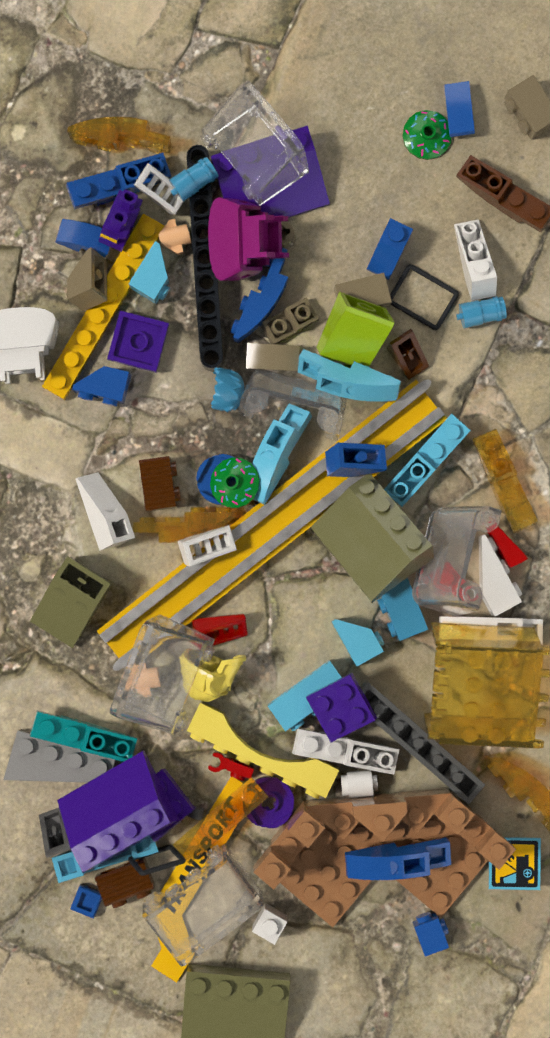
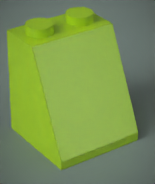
[317,291,395,368]

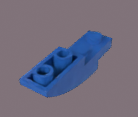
[66,153,171,210]
[231,248,288,343]
[345,837,451,880]

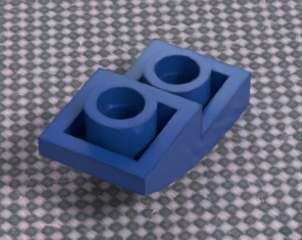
[444,81,475,137]
[55,219,110,258]

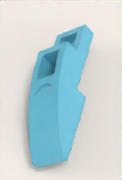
[298,349,401,402]
[252,403,312,505]
[384,414,471,507]

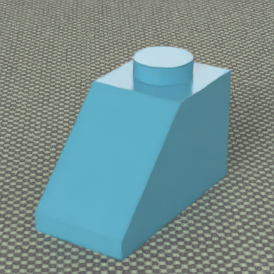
[128,241,170,304]
[331,619,385,666]

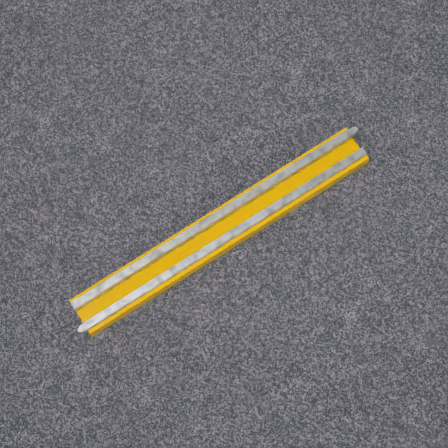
[97,380,447,671]

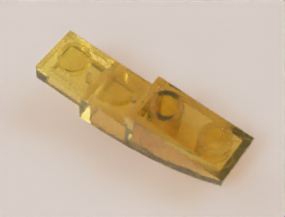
[67,117,172,154]
[473,429,538,533]
[133,507,236,543]
[486,754,550,833]
[173,777,268,865]

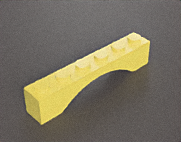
[187,701,339,799]

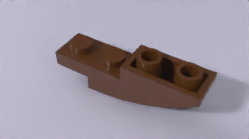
[456,155,550,233]

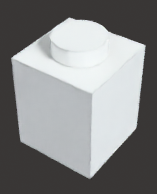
[252,903,288,945]

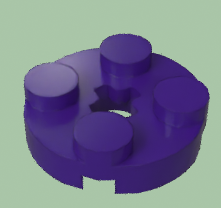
[243,776,294,828]

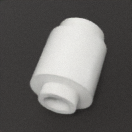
[341,770,378,798]

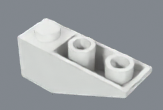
[454,219,497,301]
[75,473,135,551]
[479,534,522,617]

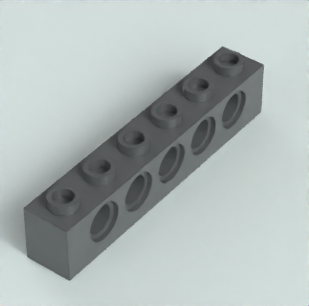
[360,680,485,805]

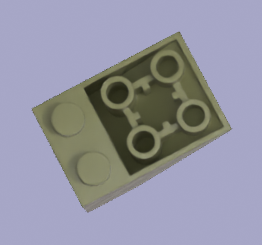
[30,556,113,648]

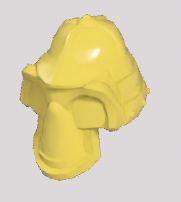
[179,649,246,702]

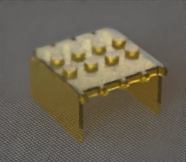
[424,622,550,749]

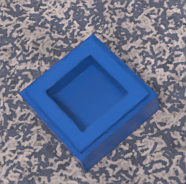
[70,884,102,919]

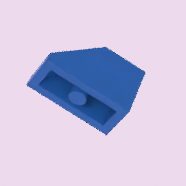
[366,218,413,280]
[325,442,387,477]

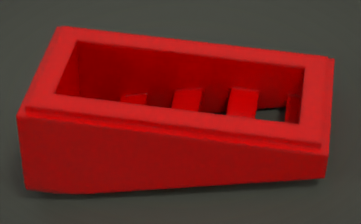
[483,520,528,568]
[192,614,248,650]

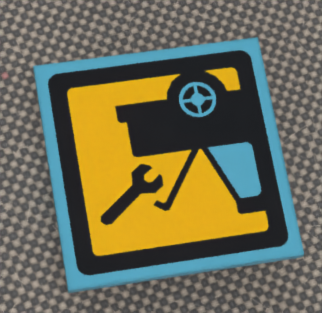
[489,837,541,890]

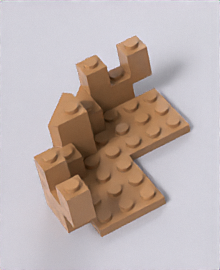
[253,788,516,928]

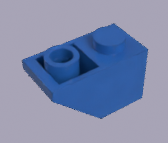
[72,366,131,407]

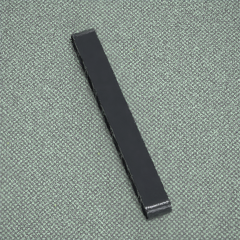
[186,145,224,372]

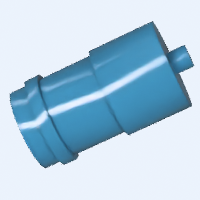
[169,157,219,201]
[456,296,507,328]

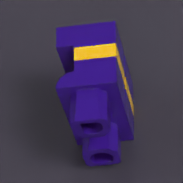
[99,190,143,252]

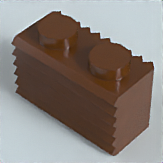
[139,456,181,512]
[95,857,155,908]

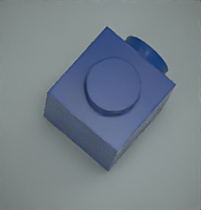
[412,912,449,957]

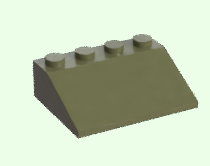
[311,474,434,603]
[181,964,290,1038]

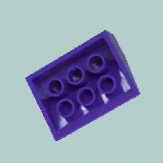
[211,125,330,218]
[57,751,179,873]

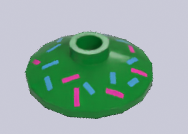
[402,110,452,160]
[210,457,260,508]

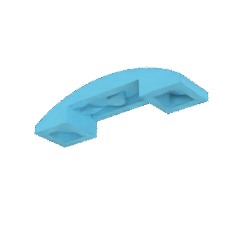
[52,837,158,883]

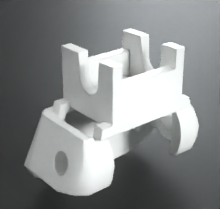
[0,307,59,384]

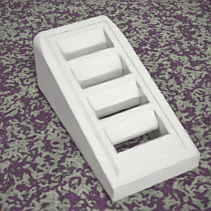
[134,163,184,215]
[178,525,237,567]

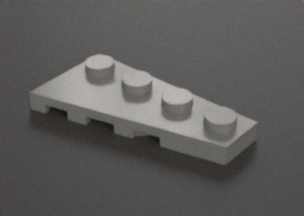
[3,730,116,783]

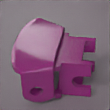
[208,197,289,281]

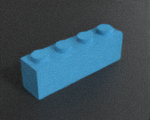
[377,578,428,641]

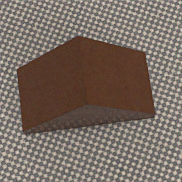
[387,329,429,380]

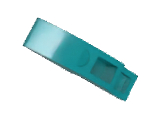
[30,710,137,762]

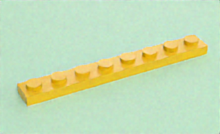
[42,213,165,400]

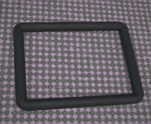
[390,264,459,330]
[128,845,186,876]

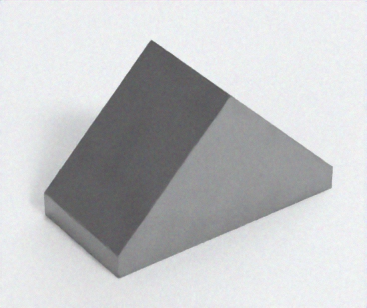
[39,808,71,858]

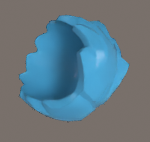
[211,367,245,413]

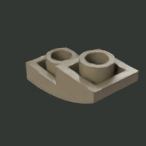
[260,297,319,344]
[246,343,302,371]

